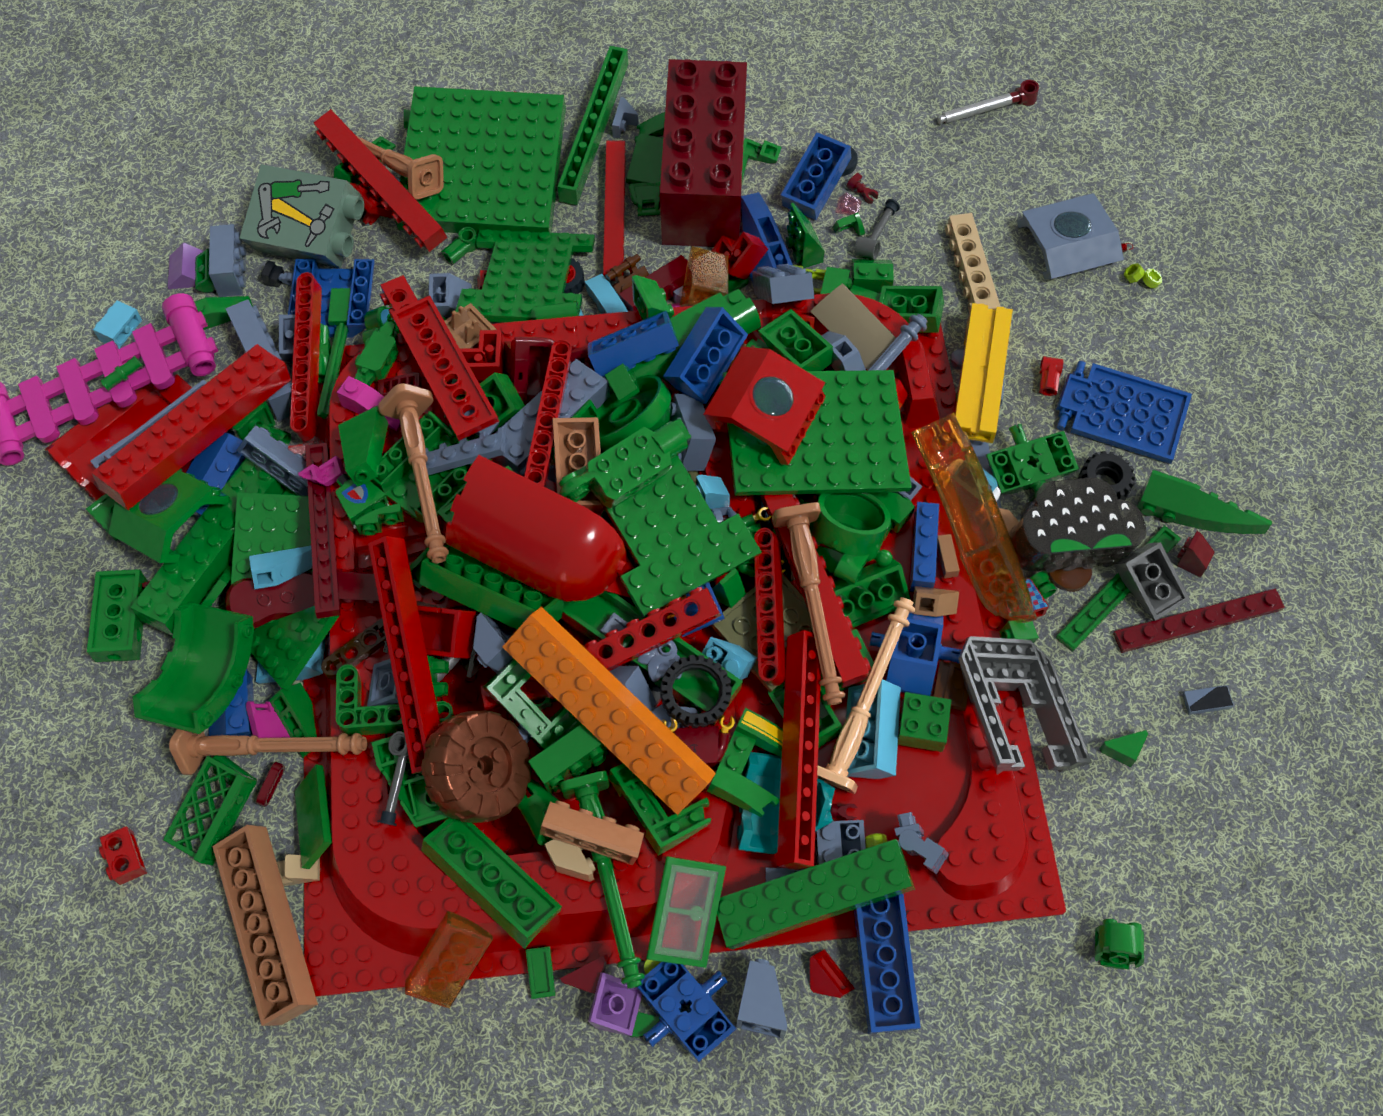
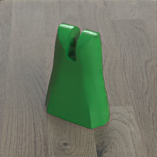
[517,779,571,846]

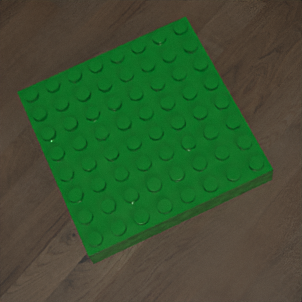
[395,86,566,235]

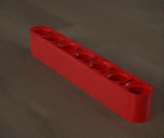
[754,528,786,686]

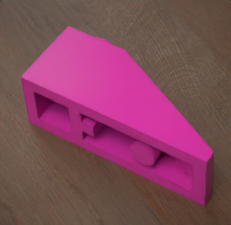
[337,376,401,432]

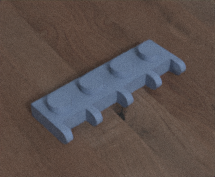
[425,427,506,475]

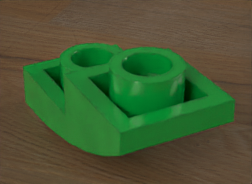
[355,504,404,536]

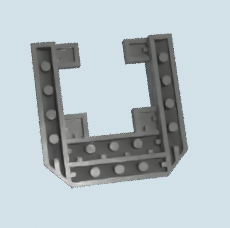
[958,636,1092,774]

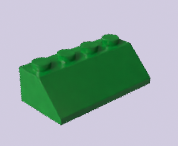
[833,558,911,628]

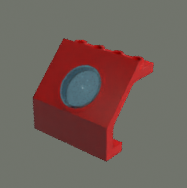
[703,347,826,465]

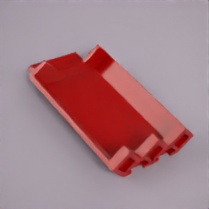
[44,374,192,501]

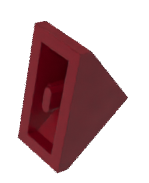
[560,954,609,994]

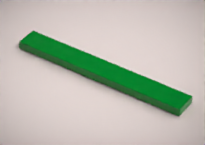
[1056,525,1181,652]

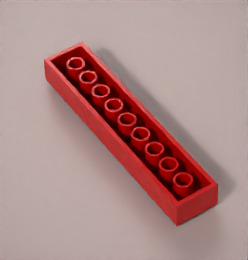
[91,344,291,510]

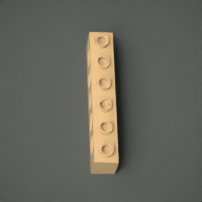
[945,213,1001,314]

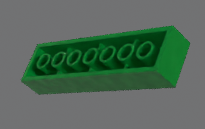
[717,839,915,950]

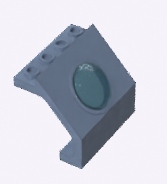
[1017,193,1124,279]

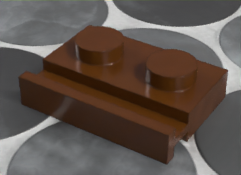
[933,659,968,711]

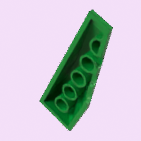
[1136,470,1272,534]

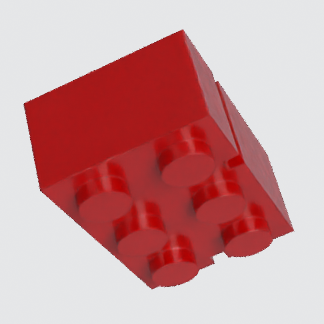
[417,605,476,658]

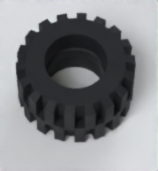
[1077,451,1136,509]

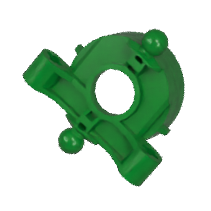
[809,492,893,585]

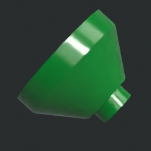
[597,375,671,453]

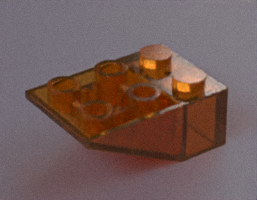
[680,246,728,306]

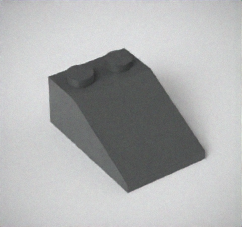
[1114,542,1191,621]

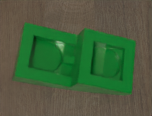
[743,138,782,163]

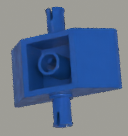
[869,613,962,696]
[637,962,736,1062]

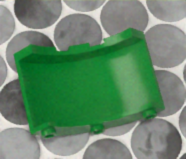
[132,602,254,734]

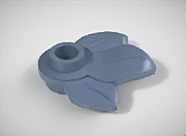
[638,641,682,682]

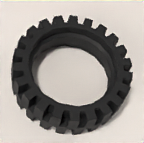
[660,655,732,728]

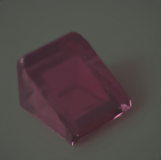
[835,192,862,215]

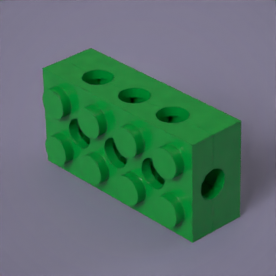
[87,569,148,662]

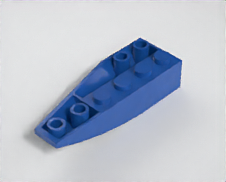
[741,192,793,287]

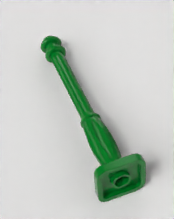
[559,771,645,989]

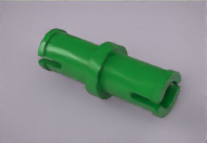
[100,356,143,391]

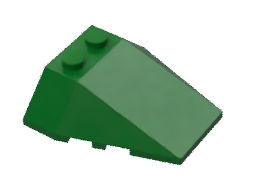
[371,720,450,828]

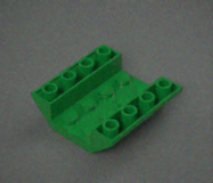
[371,413,492,523]

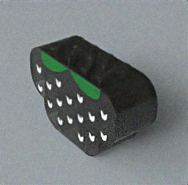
[1007,478,1146,573]

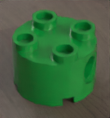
[1095,919,1144,970]

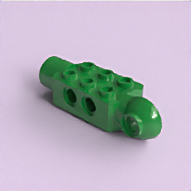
[558,421,688,508]

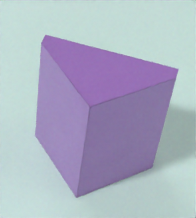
[168,242,203,289]
[588,972,642,1036]

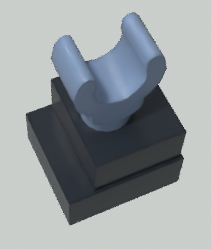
[261,260,293,288]

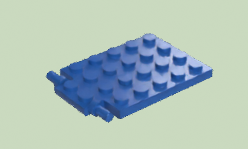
[1056,361,1192,464]

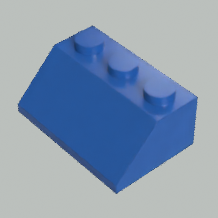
[209,669,254,736]

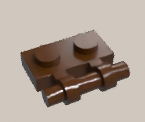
[605,254,649,296]

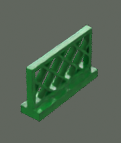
[163,756,257,866]

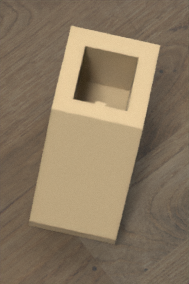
[545,839,596,882]

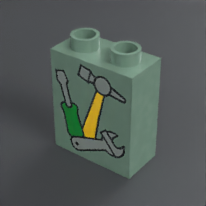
[239,164,364,269]

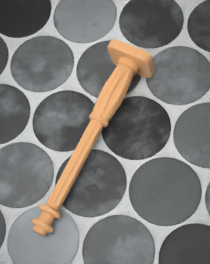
[817,597,915,794]

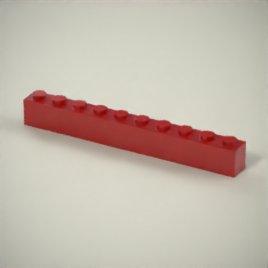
[313,109,447,252]
[759,494,871,688]
[368,536,440,774]
[777,630,821,870]

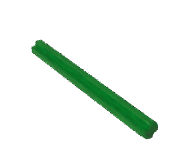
[317,323,348,419]

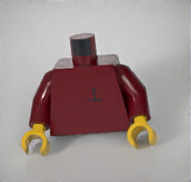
[661,715,735,770]

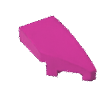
[298,456,346,486]

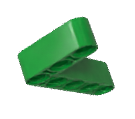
[336,664,454,736]

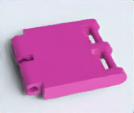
[246,701,291,738]

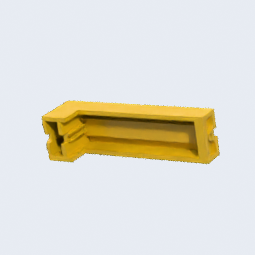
[951,303,1013,443]

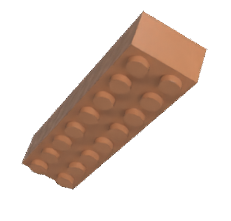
[212,825,318,1026]

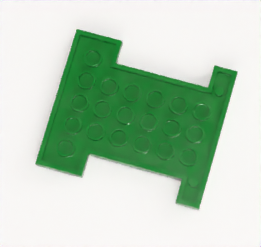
[455,229,595,323]
[562,418,762,618]

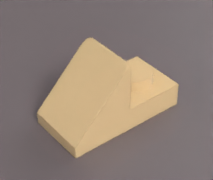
[277,854,320,886]

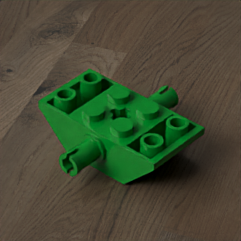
[986,424,1079,506]

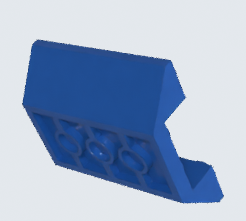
[288,259,375,338]

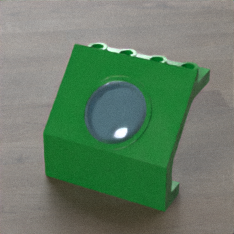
[109,469,229,563]

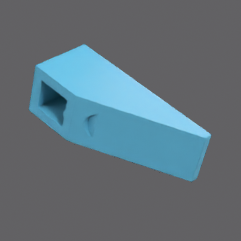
[249,546,313,589]

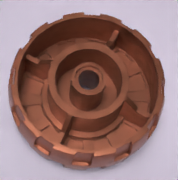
[421,710,532,823]

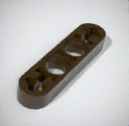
[321,618,387,680]

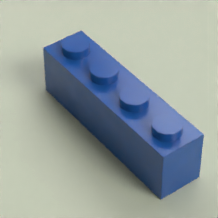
[909,502,939,592]

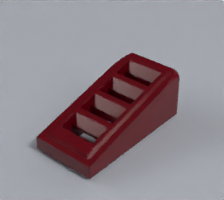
[378,373,422,397]

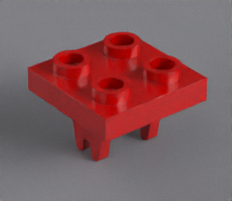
[350,183,393,225]

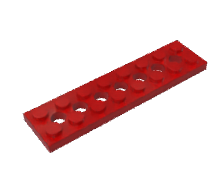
[391,295,499,441]

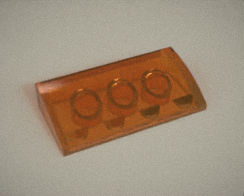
[405,911,493,1009]

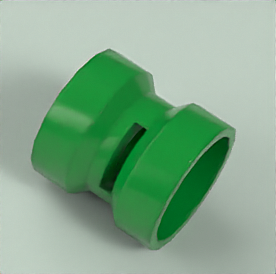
[1029,571,1057,599]

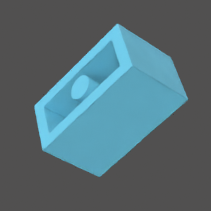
[93,300,142,349]

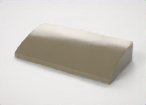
[811,283,896,370]

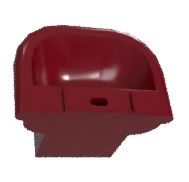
[502,337,559,405]

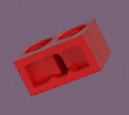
[99,826,147,885]

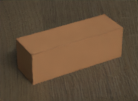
[937,534,960,578]

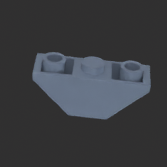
[822,331,866,371]

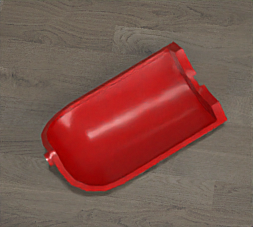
[445,455,628,602]

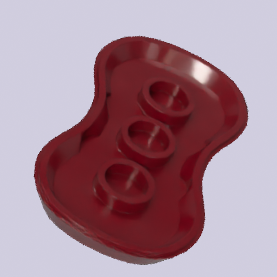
[226,571,315,628]

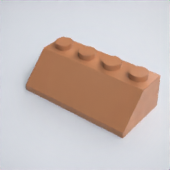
[552,418,603,513]
[540,801,644,865]

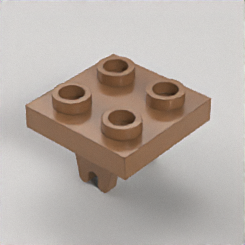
[445,303,497,348]

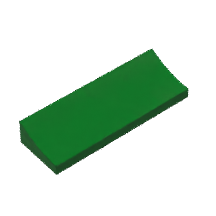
[421,818,562,949]

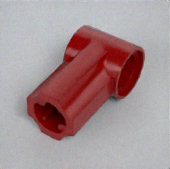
[1039,356,1064,397]

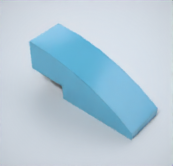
[585,274,628,314]

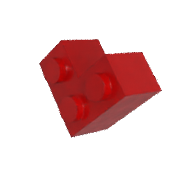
[711,231,768,280]
[460,330,504,381]

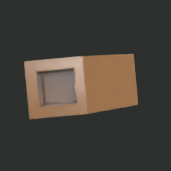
[912,586,959,617]

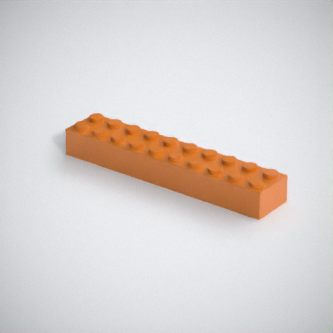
[502,607,716,815]

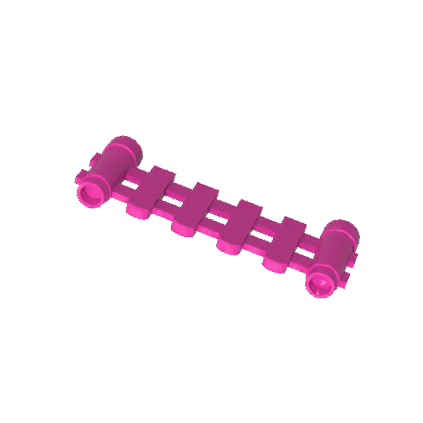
[0,293,218,465]

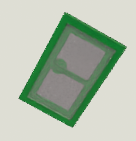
[646,856,726,968]

